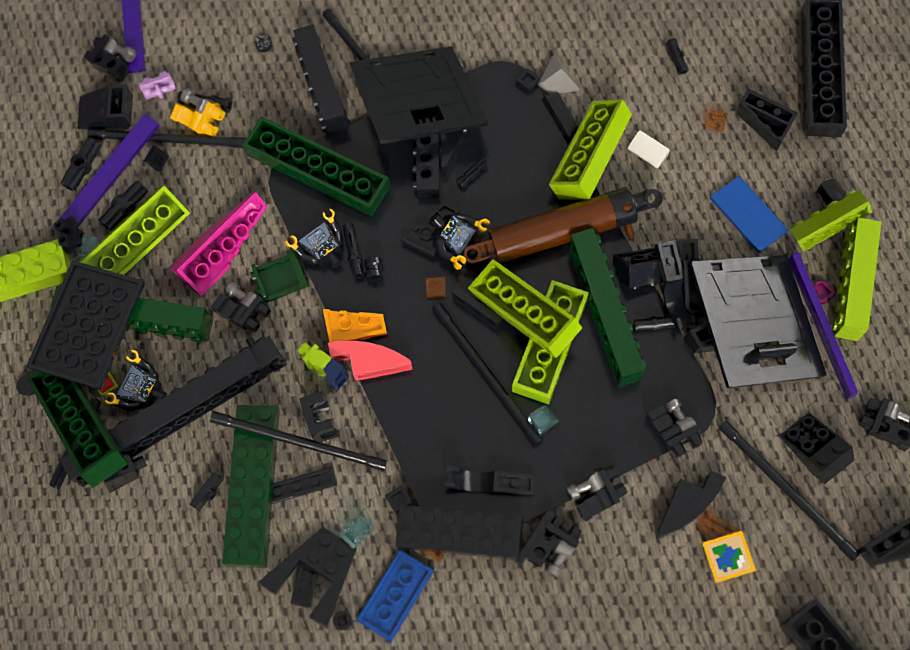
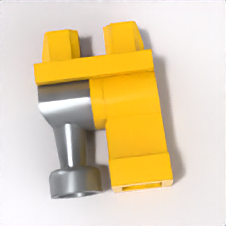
[170,88,226,136]

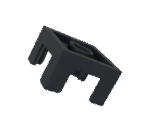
[299,391,338,442]

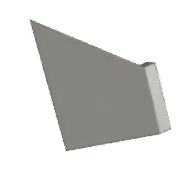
[538,55,580,94]

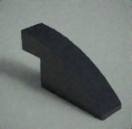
[676,238,705,318]
[656,471,727,539]

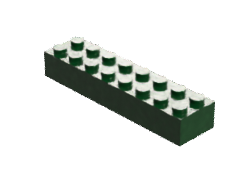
[242,116,390,217]
[569,228,646,388]
[50,286,213,343]
[27,371,128,489]
[222,405,280,568]

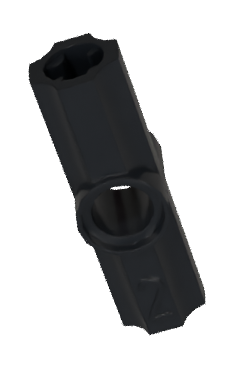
[60,138,102,191]
[98,181,149,231]

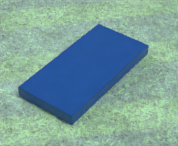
[710,176,789,254]
[356,549,434,643]

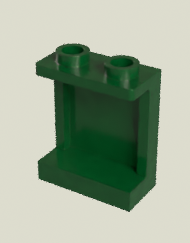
[250,248,308,303]

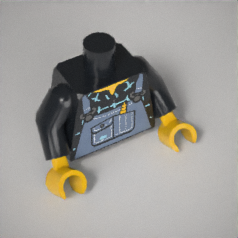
[284,208,343,268]
[430,213,490,270]
[103,350,167,412]

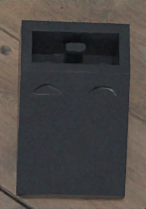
[77,85,133,129]
[779,412,855,484]

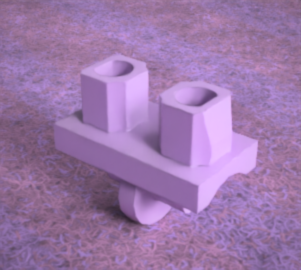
[139,71,176,100]

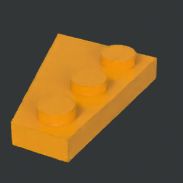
[323,309,387,343]

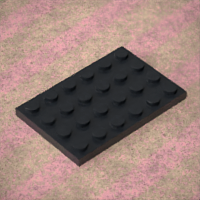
[26,260,145,390]

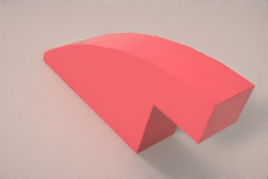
[328,341,413,381]

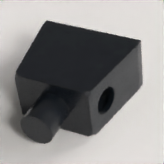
[104,454,147,493]

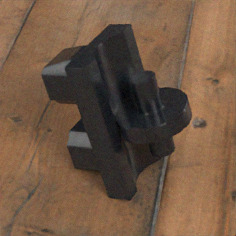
[54,216,85,254]

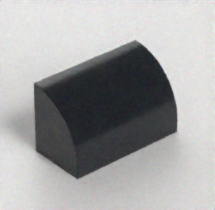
[817,178,846,205]

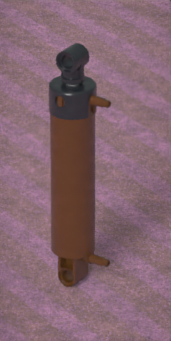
[462,187,663,264]

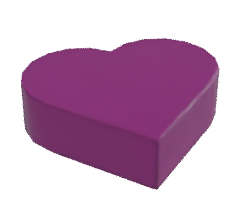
[813,280,837,305]

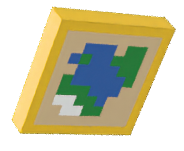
[702,530,756,583]

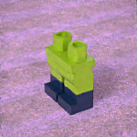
[298,342,349,392]

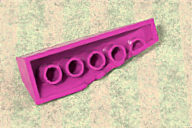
[169,192,267,297]

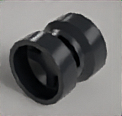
[364,257,384,282]

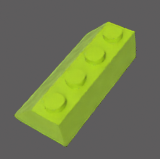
[790,190,872,252]

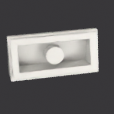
[628,130,670,169]

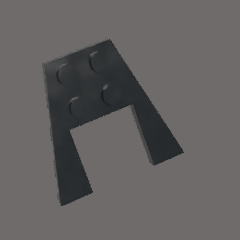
[259,527,357,629]

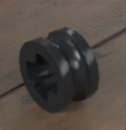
[333,611,352,631]

